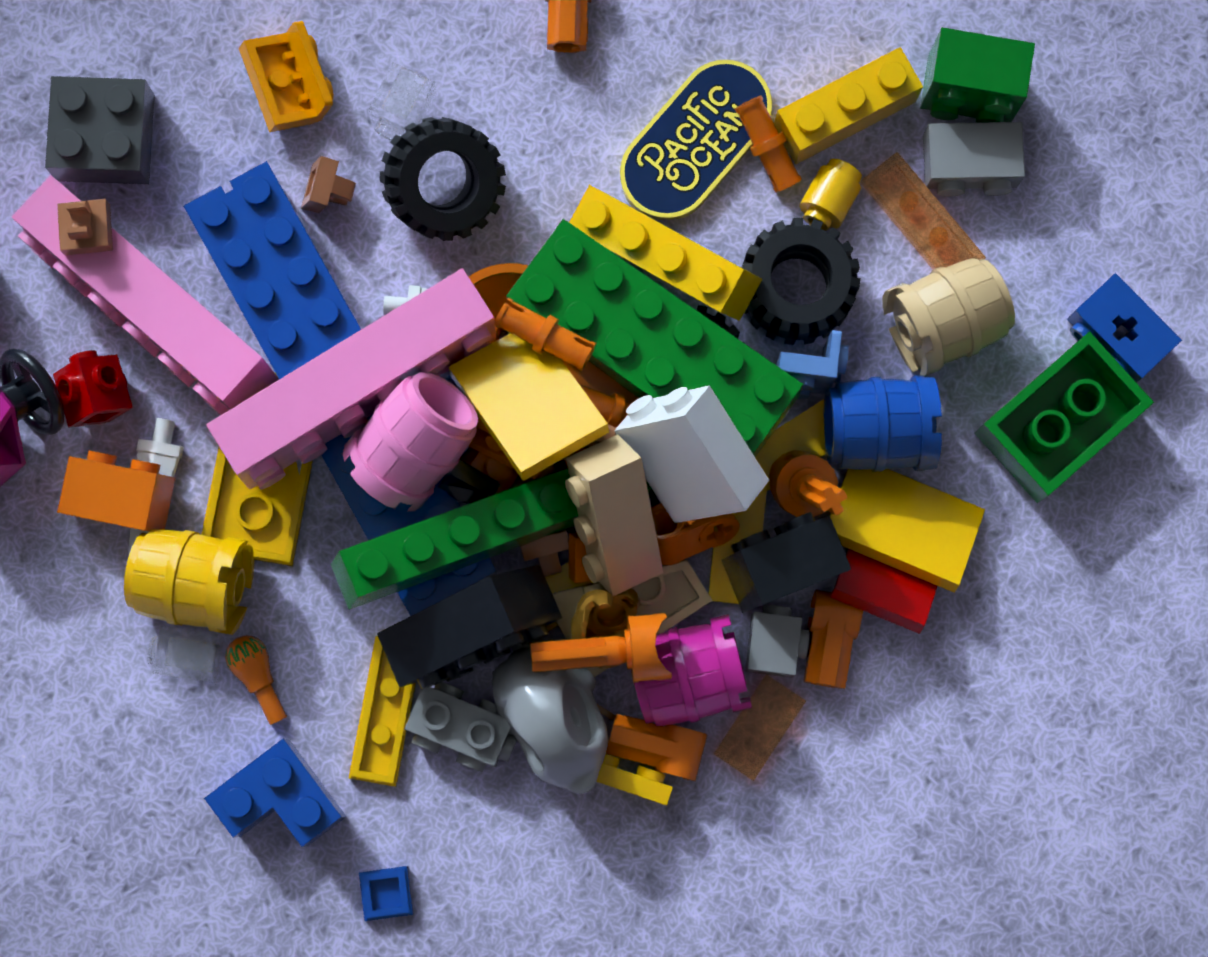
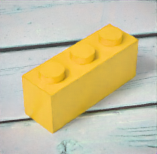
[774,47,923,165]

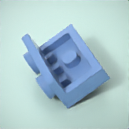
[776,330,849,399]

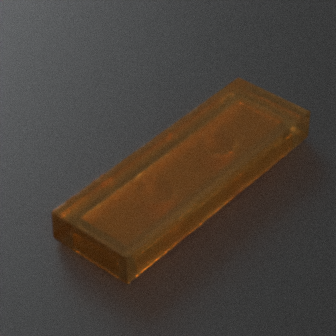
[860,152,986,270]

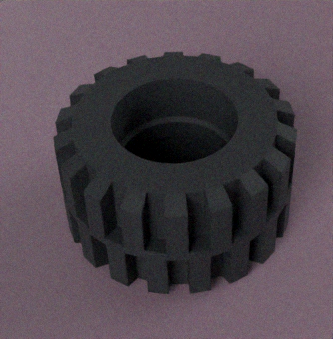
[380,117,506,241]
[742,218,861,345]

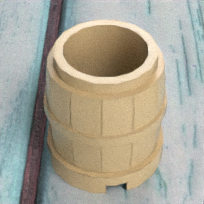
[882,258,1015,377]

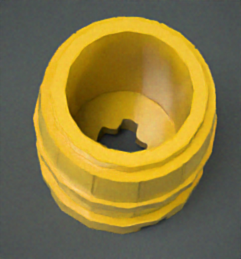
[124,529,254,635]

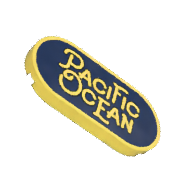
[620,60,772,220]

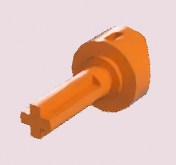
[769,450,847,517]
[530,613,672,683]

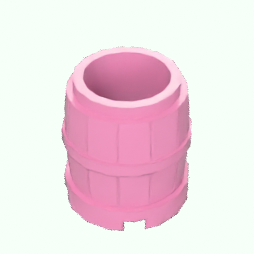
[342,372,478,511]

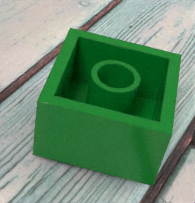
[920,27,1035,123]

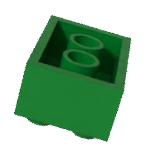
[974,331,1154,503]

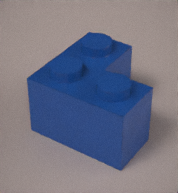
[204,738,347,847]

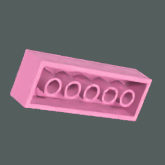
[12,175,279,415]
[206,268,497,489]

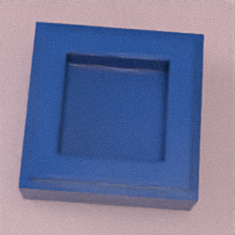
[359,866,414,921]

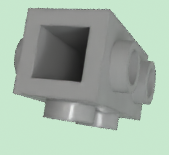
[405,682,517,772]

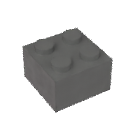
[45,76,155,185]

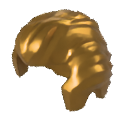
[571,588,640,669]

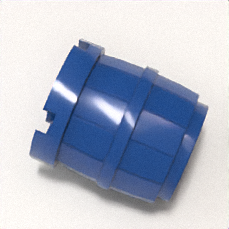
[823,375,942,472]

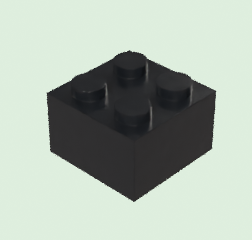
[722,512,851,613]

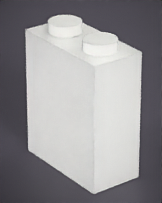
[614,385,769,523]

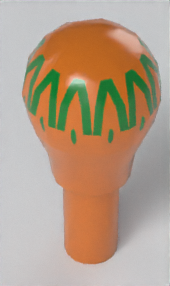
[225,635,287,725]

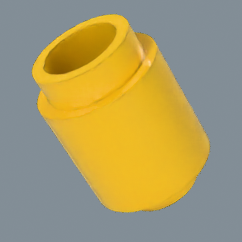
[799,158,862,231]

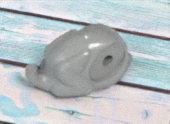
[492,642,609,794]

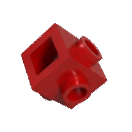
[53,350,133,428]

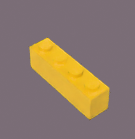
[569,184,762,321]

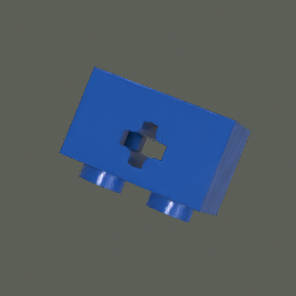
[1067,273,1182,383]

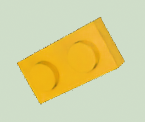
[596,754,673,806]

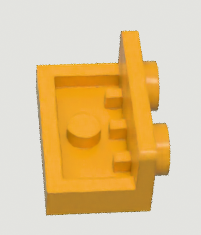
[238,21,334,133]

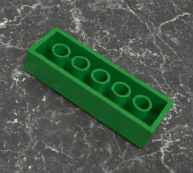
[506,219,803,458]

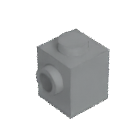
[745,605,809,678]

